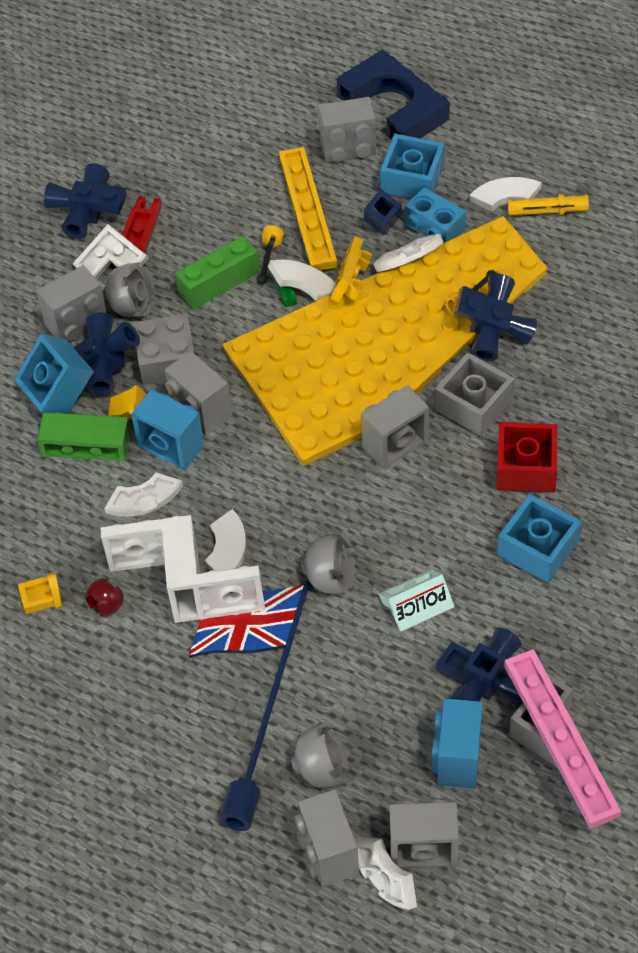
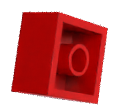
[496,422,558,492]

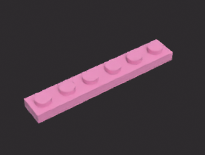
[504,649,621,829]

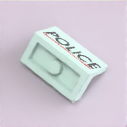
[379,570,454,632]

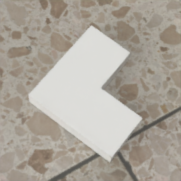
[73,224,149,280]

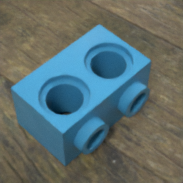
[405,187,466,243]

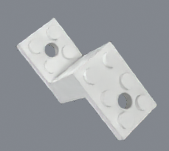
[100,515,265,623]

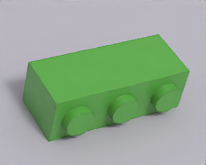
[175,236,260,310]
[37,412,131,461]

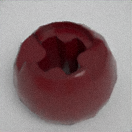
[85,578,124,617]

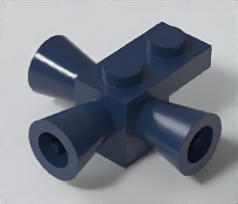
[44,163,127,239]
[454,274,537,361]
[73,312,140,395]
[436,627,523,708]

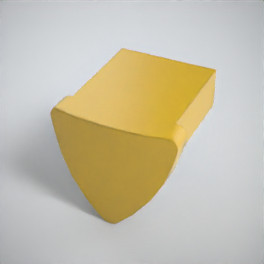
[108,385,147,420]
[18,572,62,614]

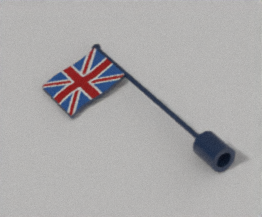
[189,581,312,831]

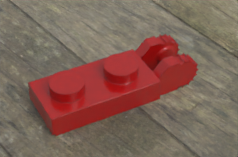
[122,196,162,254]

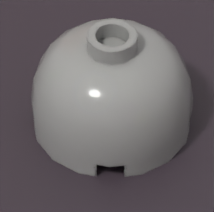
[104,262,154,318]
[301,533,355,595]
[292,721,349,789]

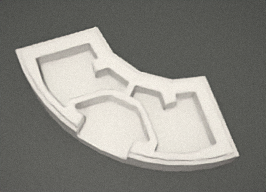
[469,177,542,212]
[374,234,443,272]
[268,260,335,302]
[105,472,183,517]
[205,509,246,571]
[355,837,417,910]

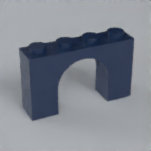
[337,49,450,140]

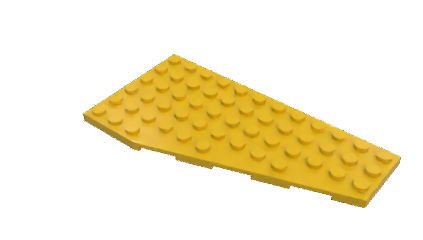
[222,216,547,466]

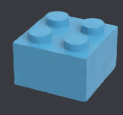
[380,134,445,199]
[14,334,94,414]
[131,389,204,470]
[497,494,582,583]
[432,698,483,789]

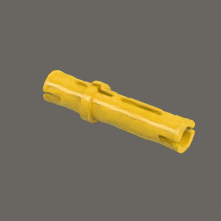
[508,194,589,217]

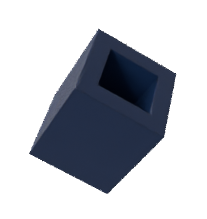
[363,189,402,235]

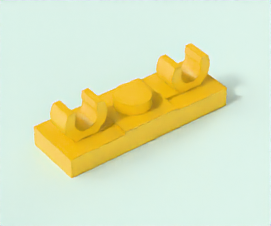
[330,236,372,302]

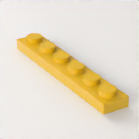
[279,147,337,271]

